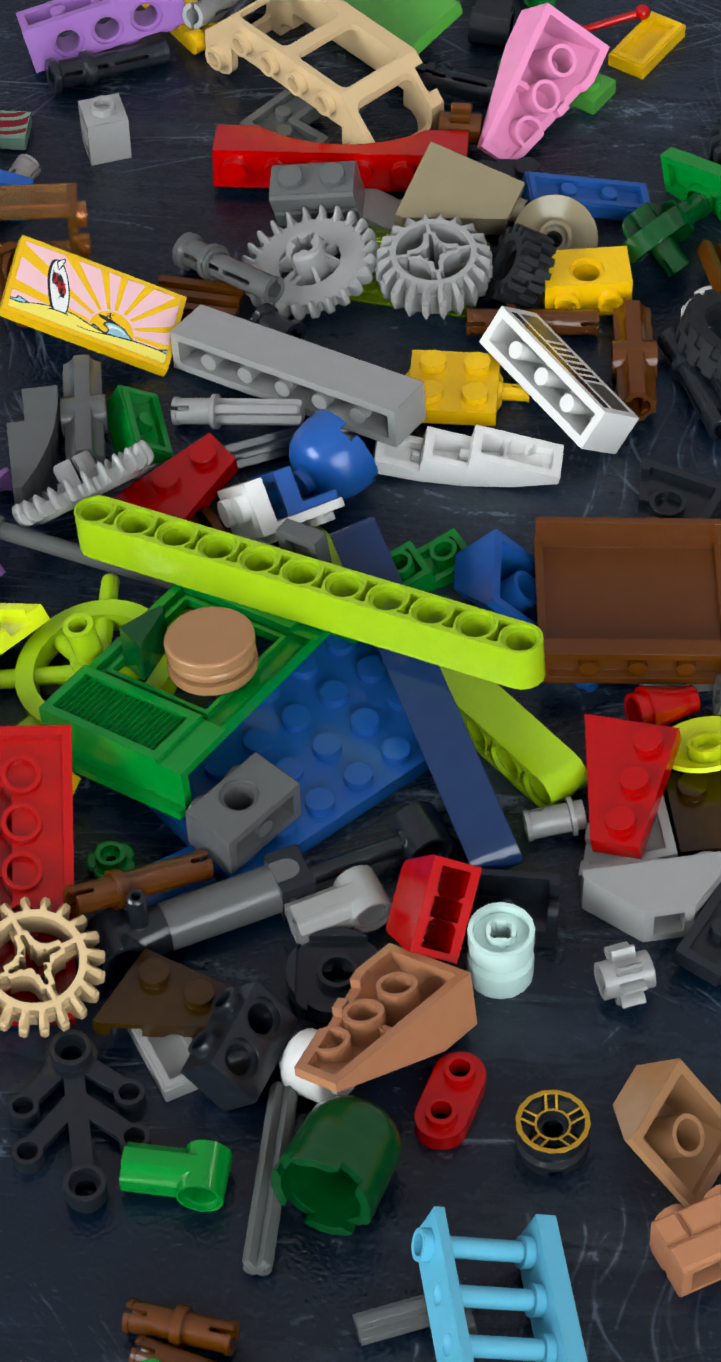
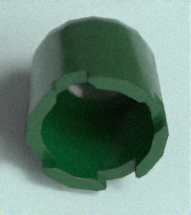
[271,1095,402,1236]

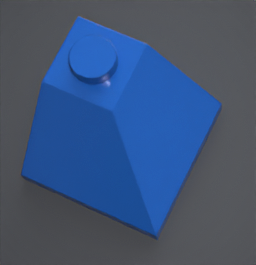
[454,529,536,625]

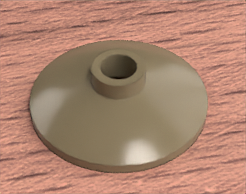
[514,194,598,250]

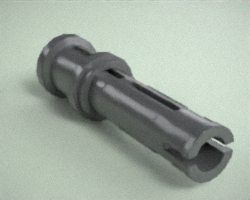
[172,232,285,303]

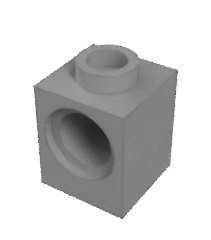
[78,93,132,166]

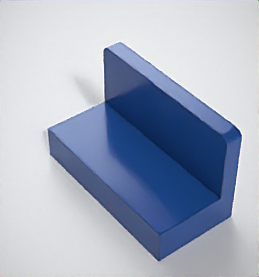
[249,466,339,519]

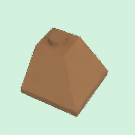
[613,1058,721,1207]

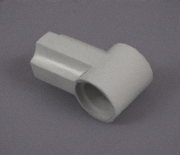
[284,865,392,946]

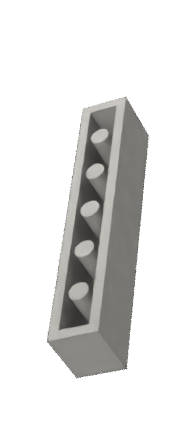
[170,304,426,448]

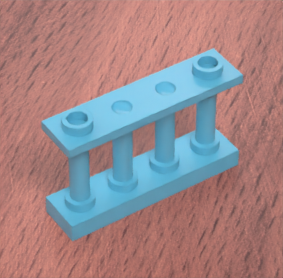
[411,1206,588,1362]

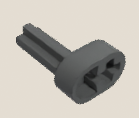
[352,1276,478,1346]

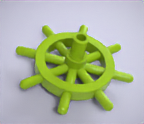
[0,573,193,776]

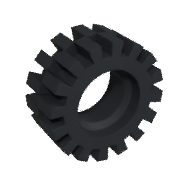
[486,223,556,309]

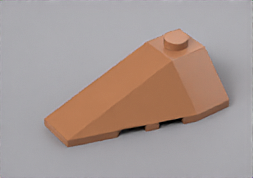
[294,943,478,1093]

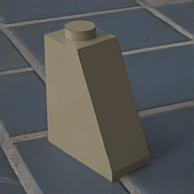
[394,141,528,235]

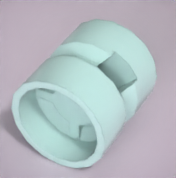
[467,902,535,999]

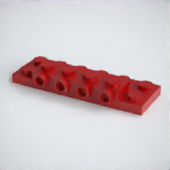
[0,725,77,1026]

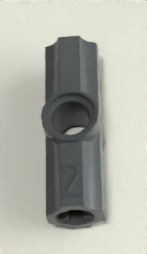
[60,355,108,478]

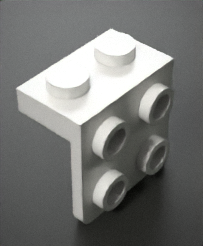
[217,477,345,544]

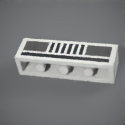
[479,306,639,454]

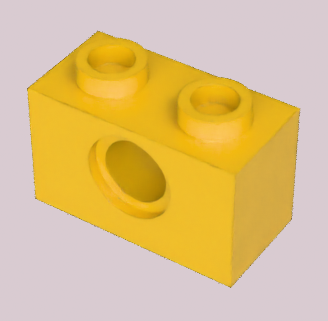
[541,246,633,316]

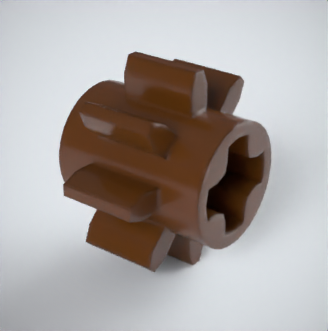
[438,102,483,154]

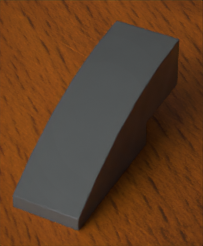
[6,385,62,504]

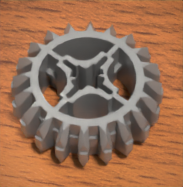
[375,212,493,320]

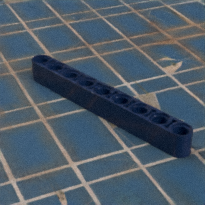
[329,516,524,870]

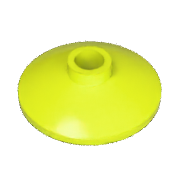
[672,716,721,773]

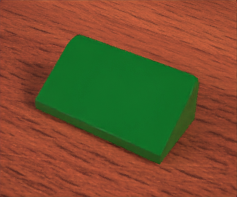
[106,385,174,464]

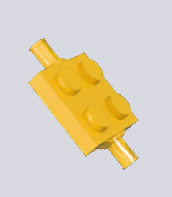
[405,350,530,427]

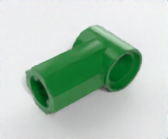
[119,1140,233,1212]

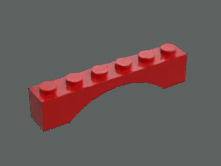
[212,125,469,192]

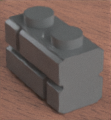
[269,161,365,226]

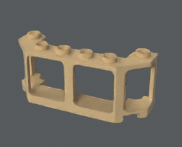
[205,0,444,144]

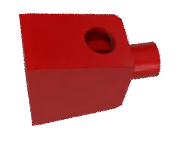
[386,854,482,964]

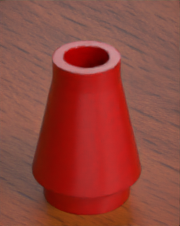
[624,685,700,726]

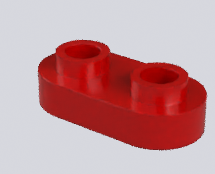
[414,1051,486,1150]

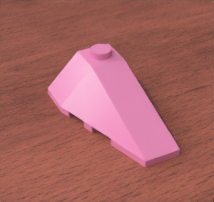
[477,3,610,160]

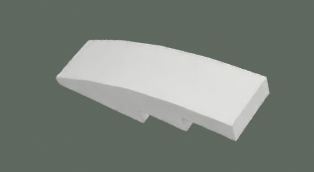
[373,424,564,487]

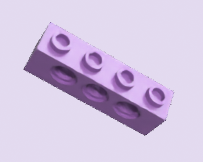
[16,0,185,73]

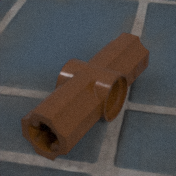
[611,300,658,421]

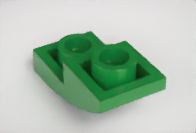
[390,528,468,592]

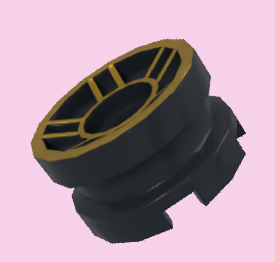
[515,1090,591,1177]

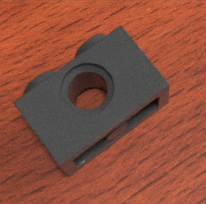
[185,752,301,875]

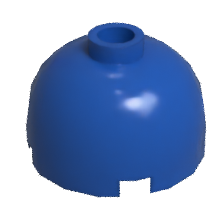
[289,409,378,501]

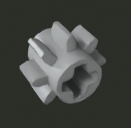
[594,941,656,1009]

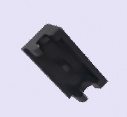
[463,868,561,949]

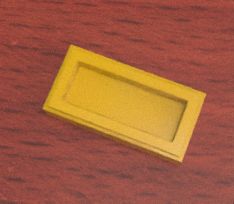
[608,11,686,80]

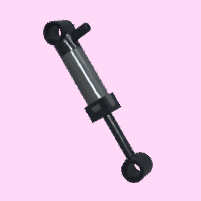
[83,801,456,981]

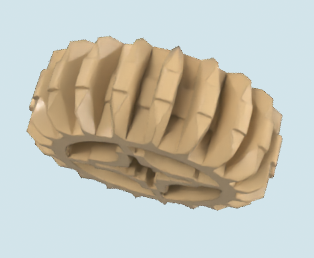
[0,896,105,1038]

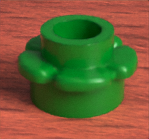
[86,840,135,879]

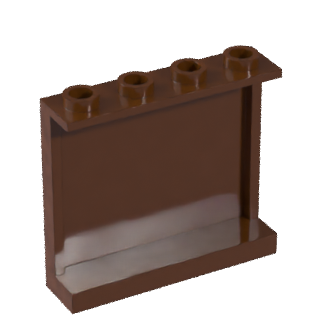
[532,516,721,685]

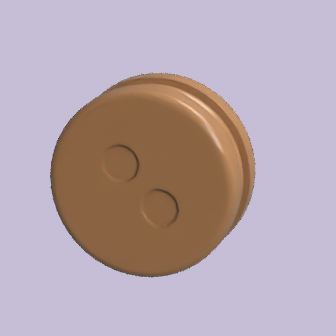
[164,607,259,696]

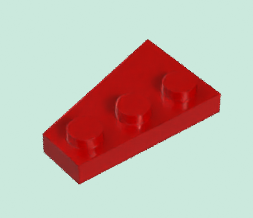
[112,433,239,521]
[584,714,681,860]

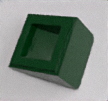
[119,606,167,680]

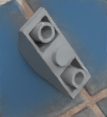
[580,851,721,942]

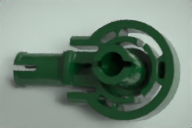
[620,193,711,278]

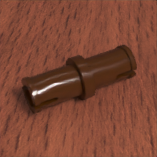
[122,1297,240,1357]

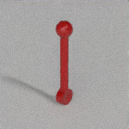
[578,4,651,32]

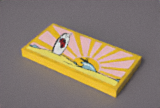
[0,235,187,377]

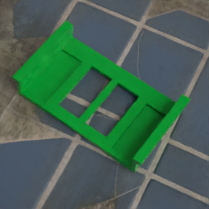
[39,584,359,820]

